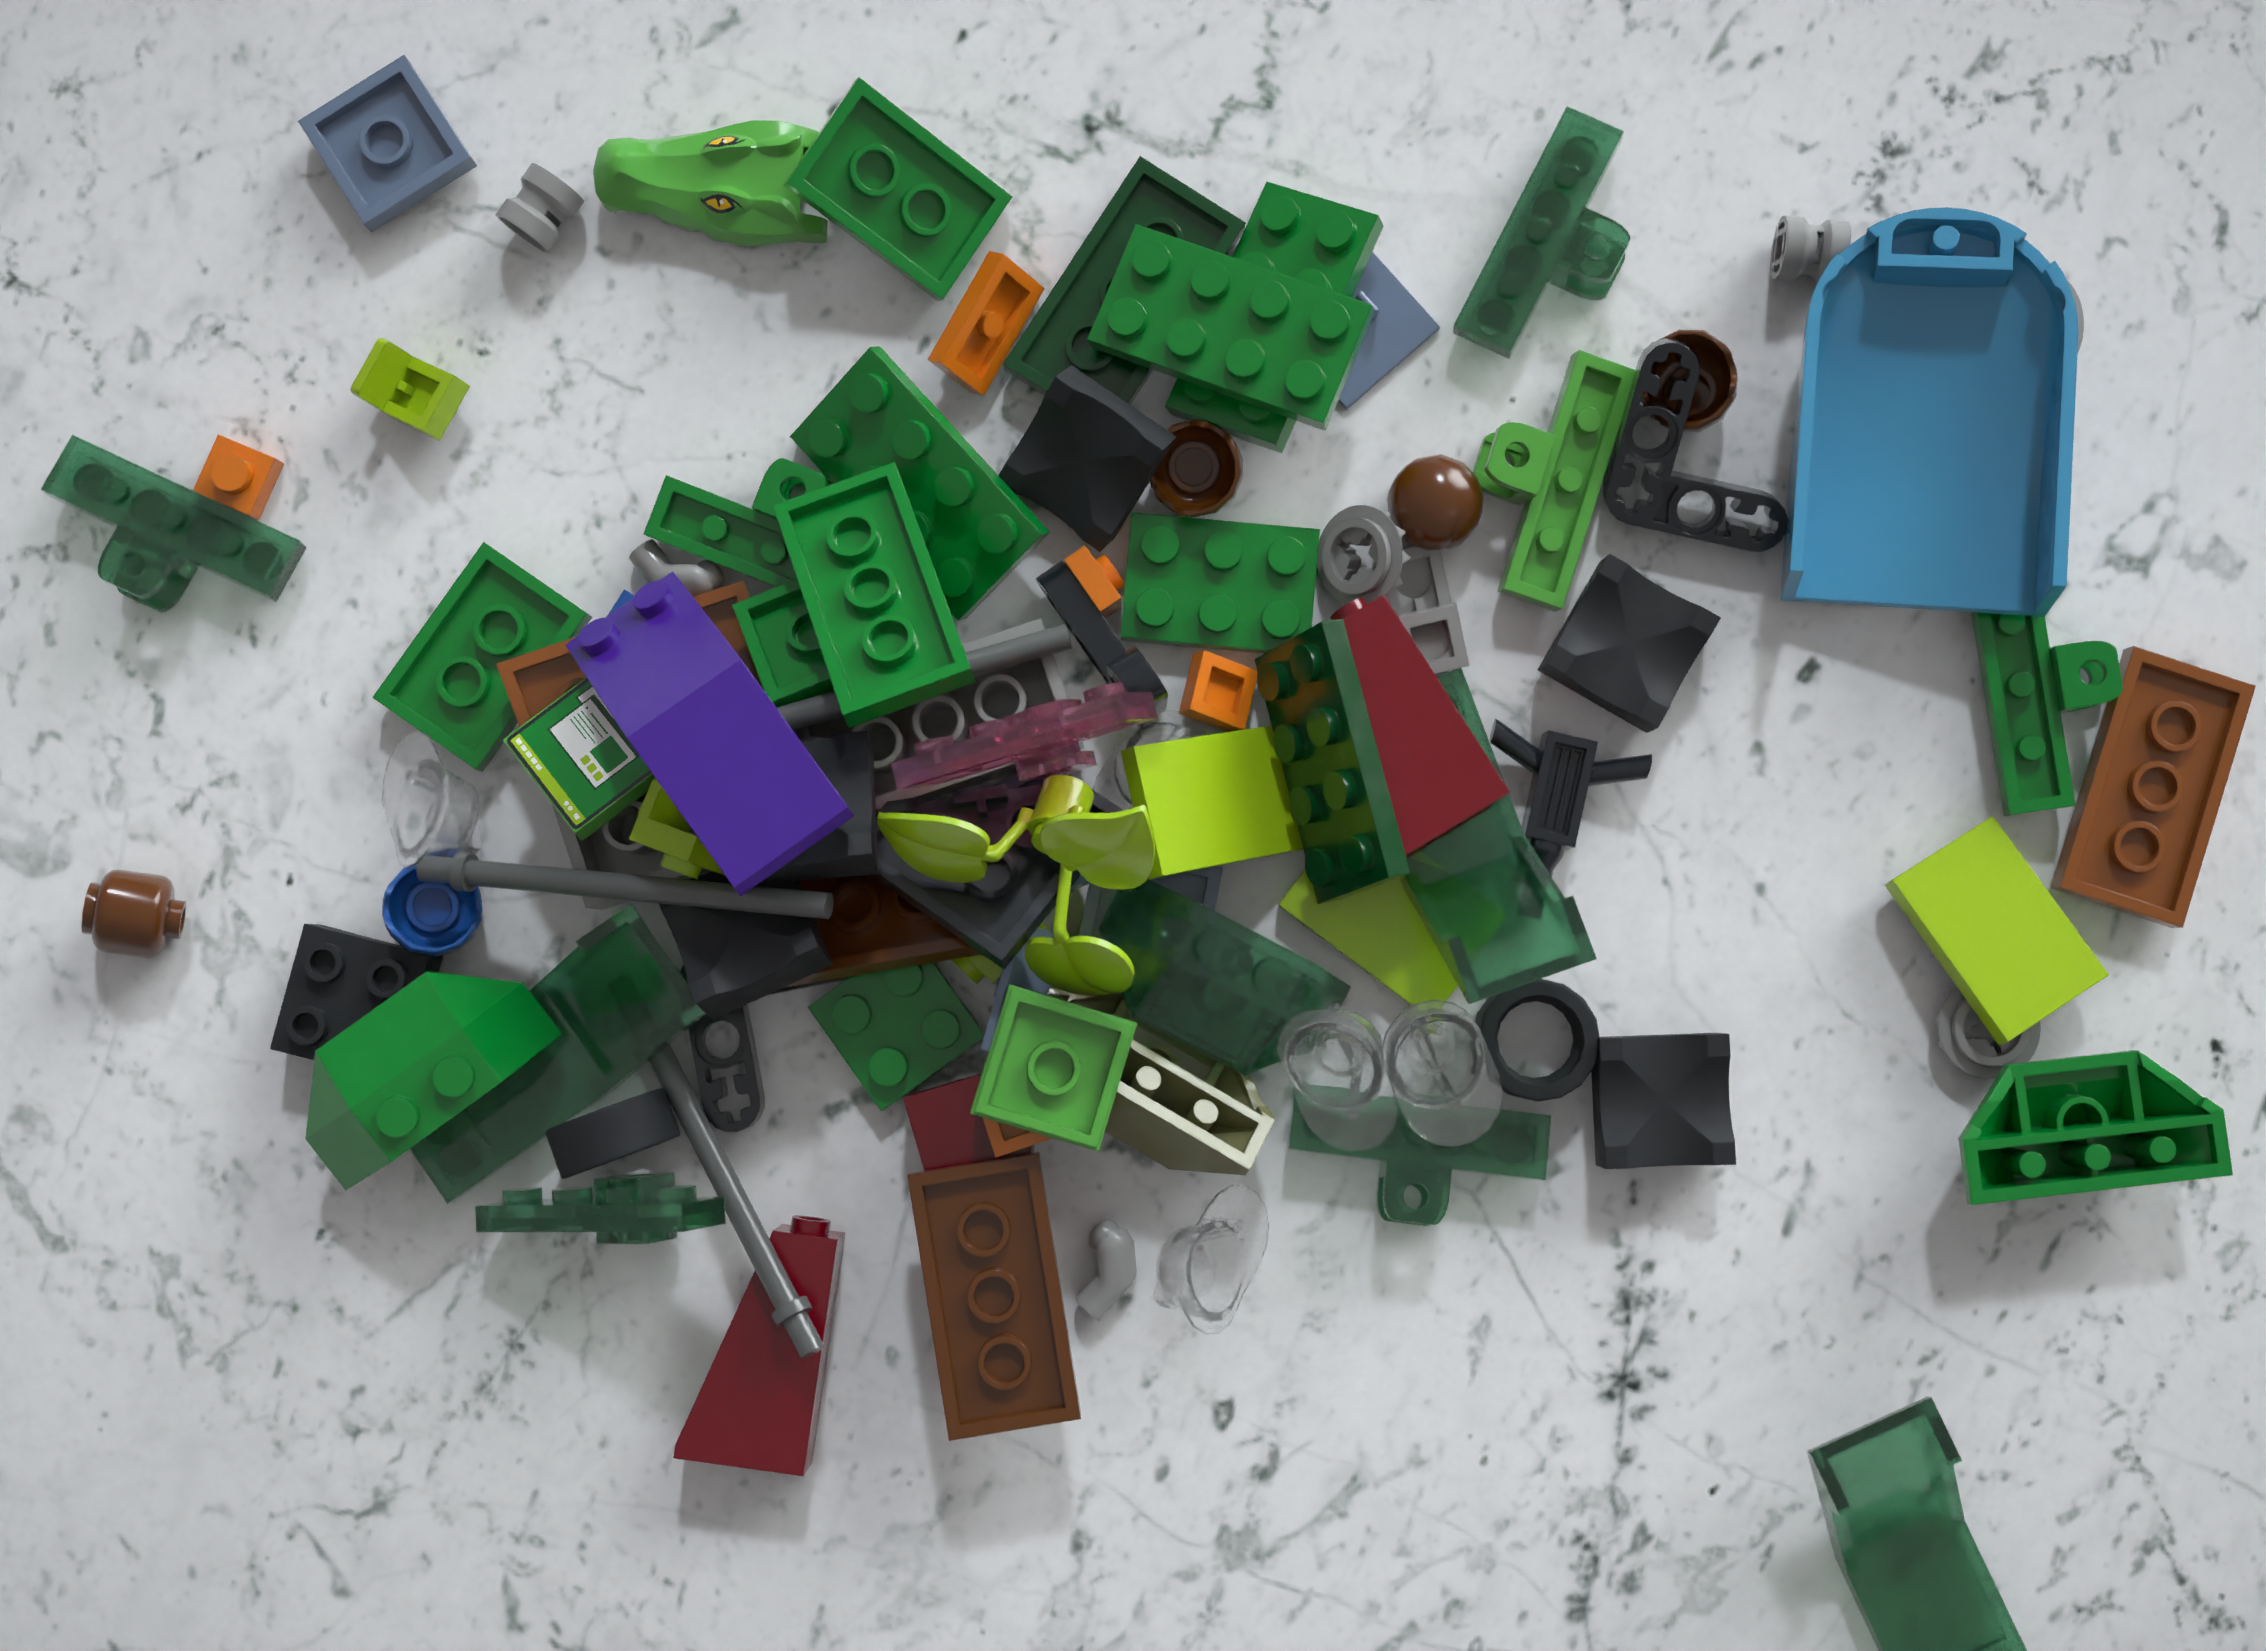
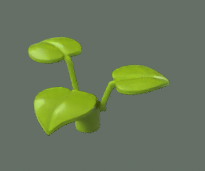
[877,775,1155,996]

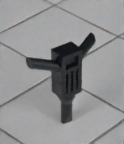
[1489,718,1652,923]

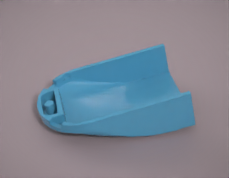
[1780,207,2078,617]

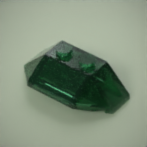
[1098,879,1351,1076]

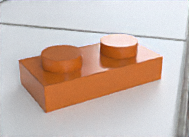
[927,251,1045,396]

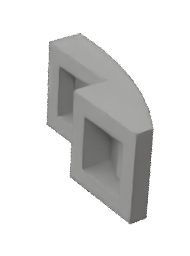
[1387,546,1470,674]

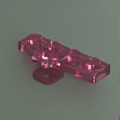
[891,682,1158,789]

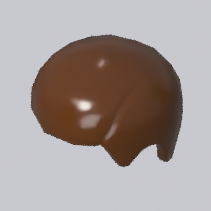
[1642,330,1738,432]
[1150,419,1243,517]
[1387,454,1484,550]

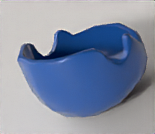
[382,863,483,958]

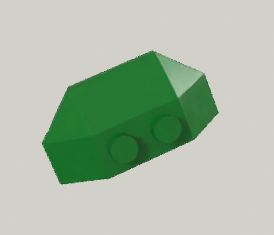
[305,971,562,1191]
[1958,1050,2233,1205]

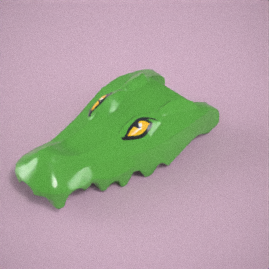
[593,120,828,247]

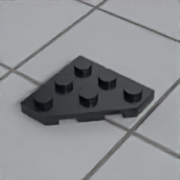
[871,775,1124,969]

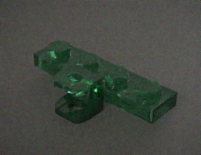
[1453,106,1630,359]
[41,435,307,613]
[1287,1084,1551,1226]
[475,1172,726,1244]

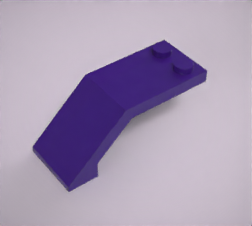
[565,571,854,896]

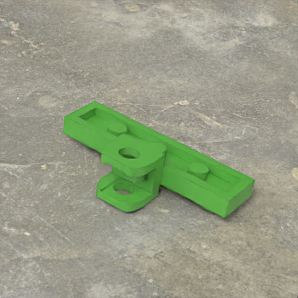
[1472,350,1635,612]

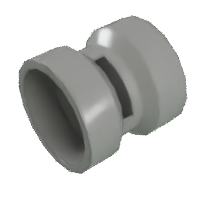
[496,163,585,253]
[1770,216,1851,283]

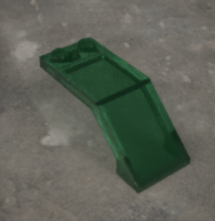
[1400,668,1597,1004]
[410,904,706,1204]
[1807,1396,2027,1651]

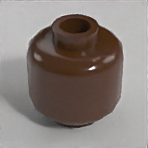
[81,870,186,958]

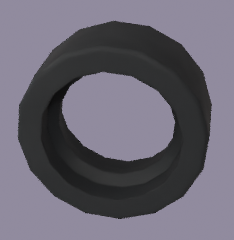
[1471,979,1600,1102]
[545,1088,680,1179]

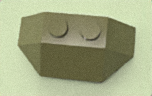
[1046,988,1275,1175]

